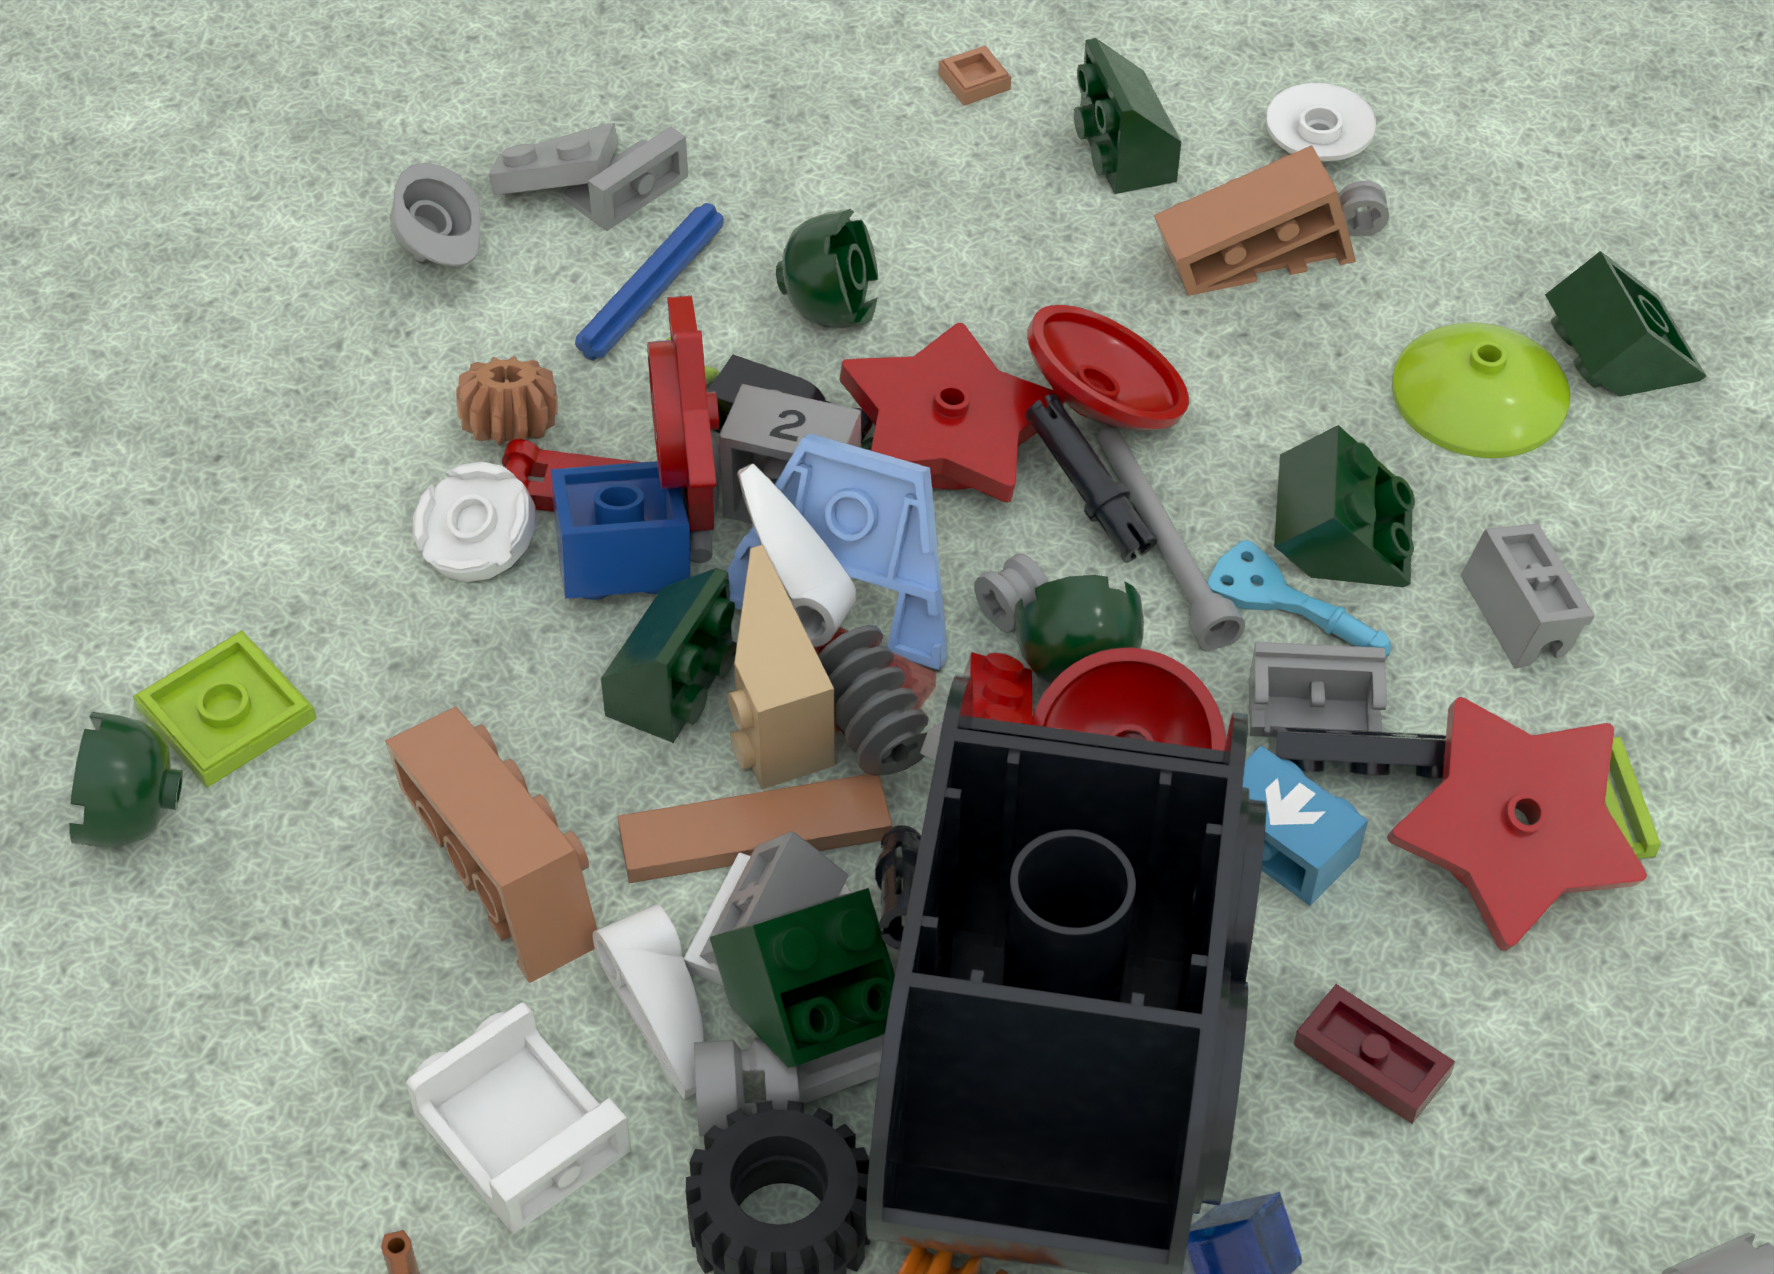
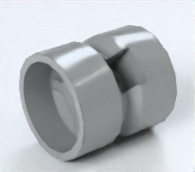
[694,1038,799,1137]

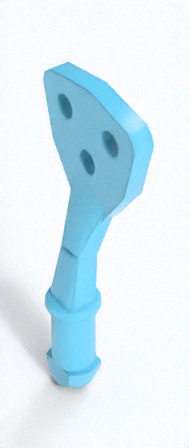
[1207,540,1392,657]

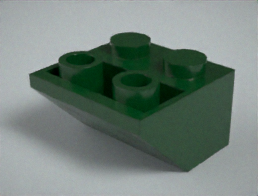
[1074,38,1182,194]
[1274,425,1415,588]
[601,568,737,743]
[709,888,895,1068]

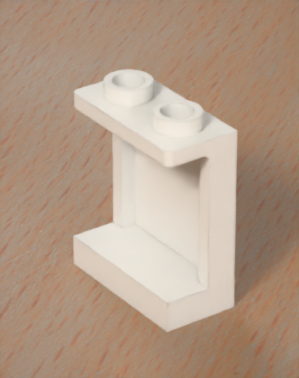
[406,1002,631,1235]

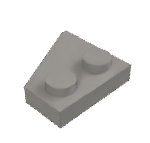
[489,123,619,195]

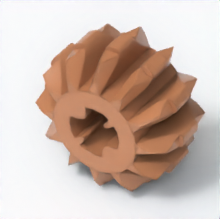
[456,356,558,446]

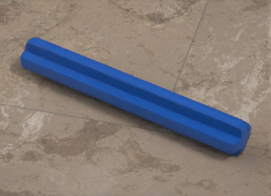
[575,203,724,361]

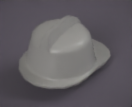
[390,163,481,267]

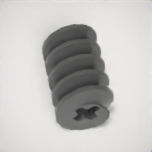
[818,625,929,776]

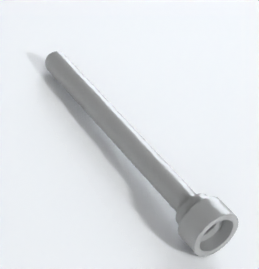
[1097,426,1245,651]

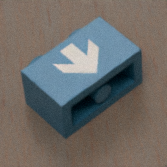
[1243,745,1368,906]

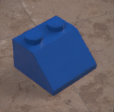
[551,461,690,600]

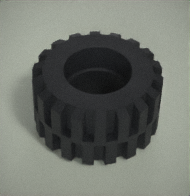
[685,1100,871,1274]

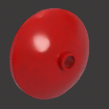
[1027,305,1189,431]
[1032,648,1226,751]

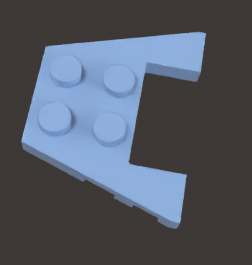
[727,433,948,670]

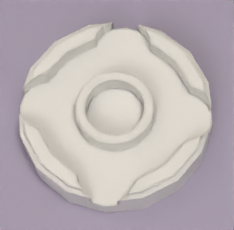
[413,461,536,582]

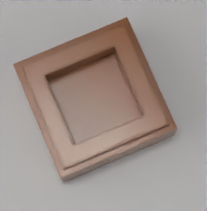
[938,45,1011,106]

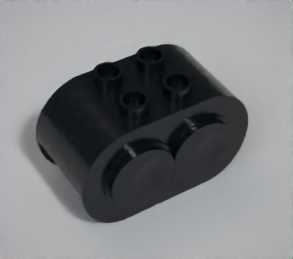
[866,675,1266,1274]

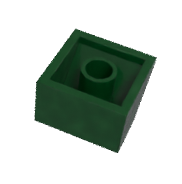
[1545,251,1707,397]

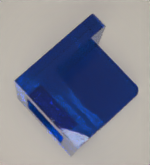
[1187,1192,1302,1274]

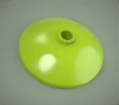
[1392,322,1571,458]

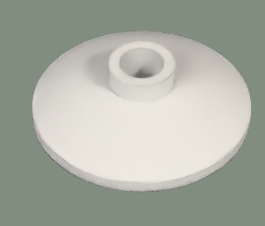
[1266,83,1376,161]

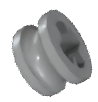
[1338,181,1390,236]

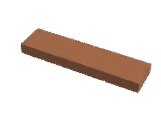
[617,774,892,883]

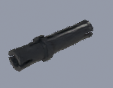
[1024,394,1157,563]
[875,825,921,950]

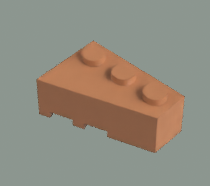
[1154,145,1356,296]

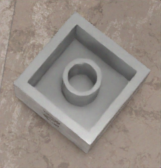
[719,384,861,524]

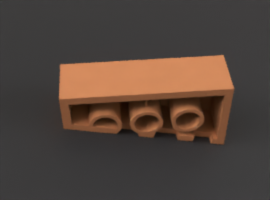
[385,706,598,983]

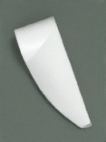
[737,464,856,647]
[592,904,704,1100]

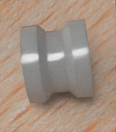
[974,554,1048,632]

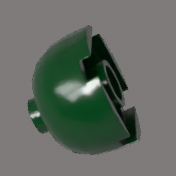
[776,209,878,328]
[1014,575,1144,684]
[69,712,183,847]

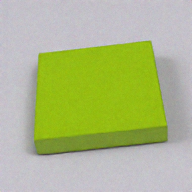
[133,630,317,788]

